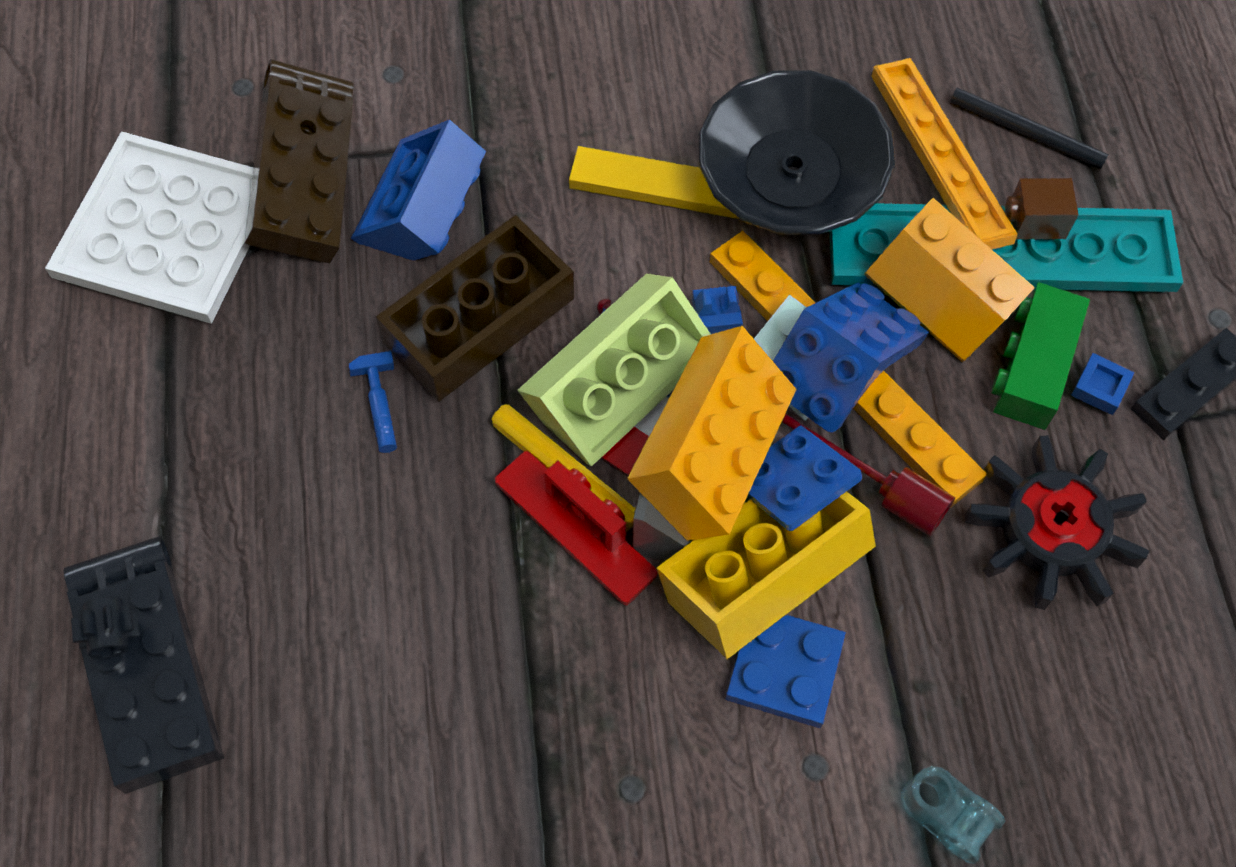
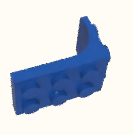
[773,282,929,432]

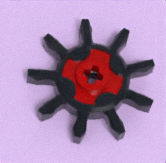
[965,435,1150,610]

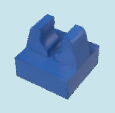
[692,286,743,334]

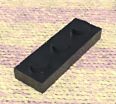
[1131,328,1236,440]

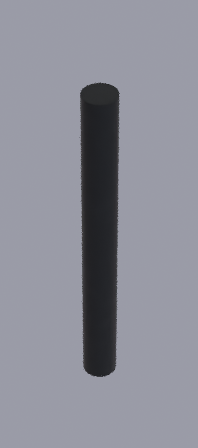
[950,87,1109,169]

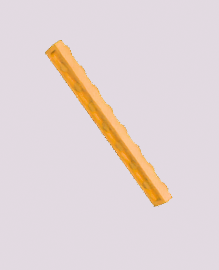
[709,231,987,508]

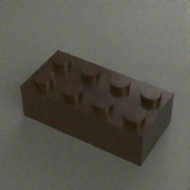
[376,215,574,402]

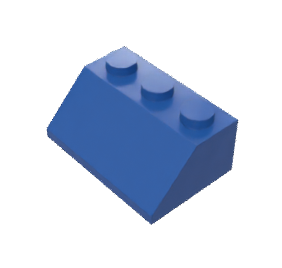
[351,119,486,261]

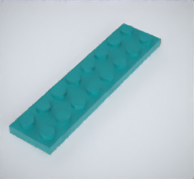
[829,203,1183,292]

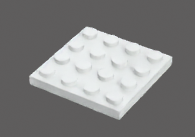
[45,131,253,324]

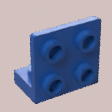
[744,425,862,531]

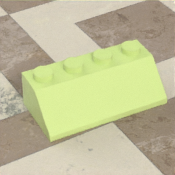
[518,274,711,466]

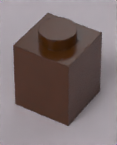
[1005,178,1079,239]

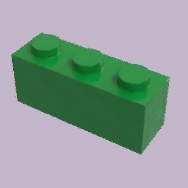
[991,282,1090,430]

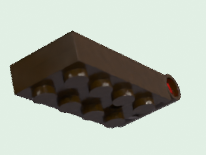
[244,59,353,264]

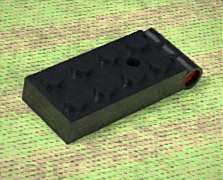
[64,536,224,794]

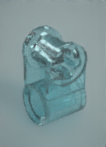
[901,766,1005,864]

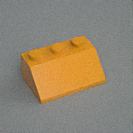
[864,198,1035,362]

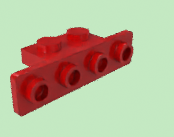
[495,451,657,605]

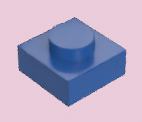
[1071,353,1135,415]

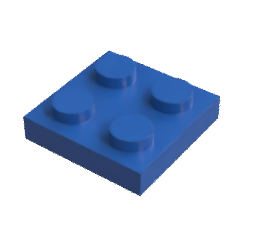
[725,615,846,728]

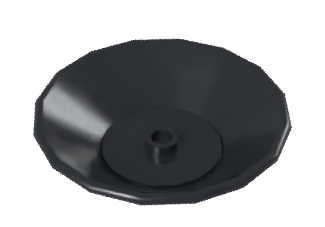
[698,70,896,235]

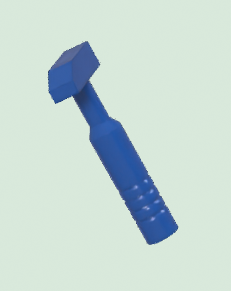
[349,351,397,453]

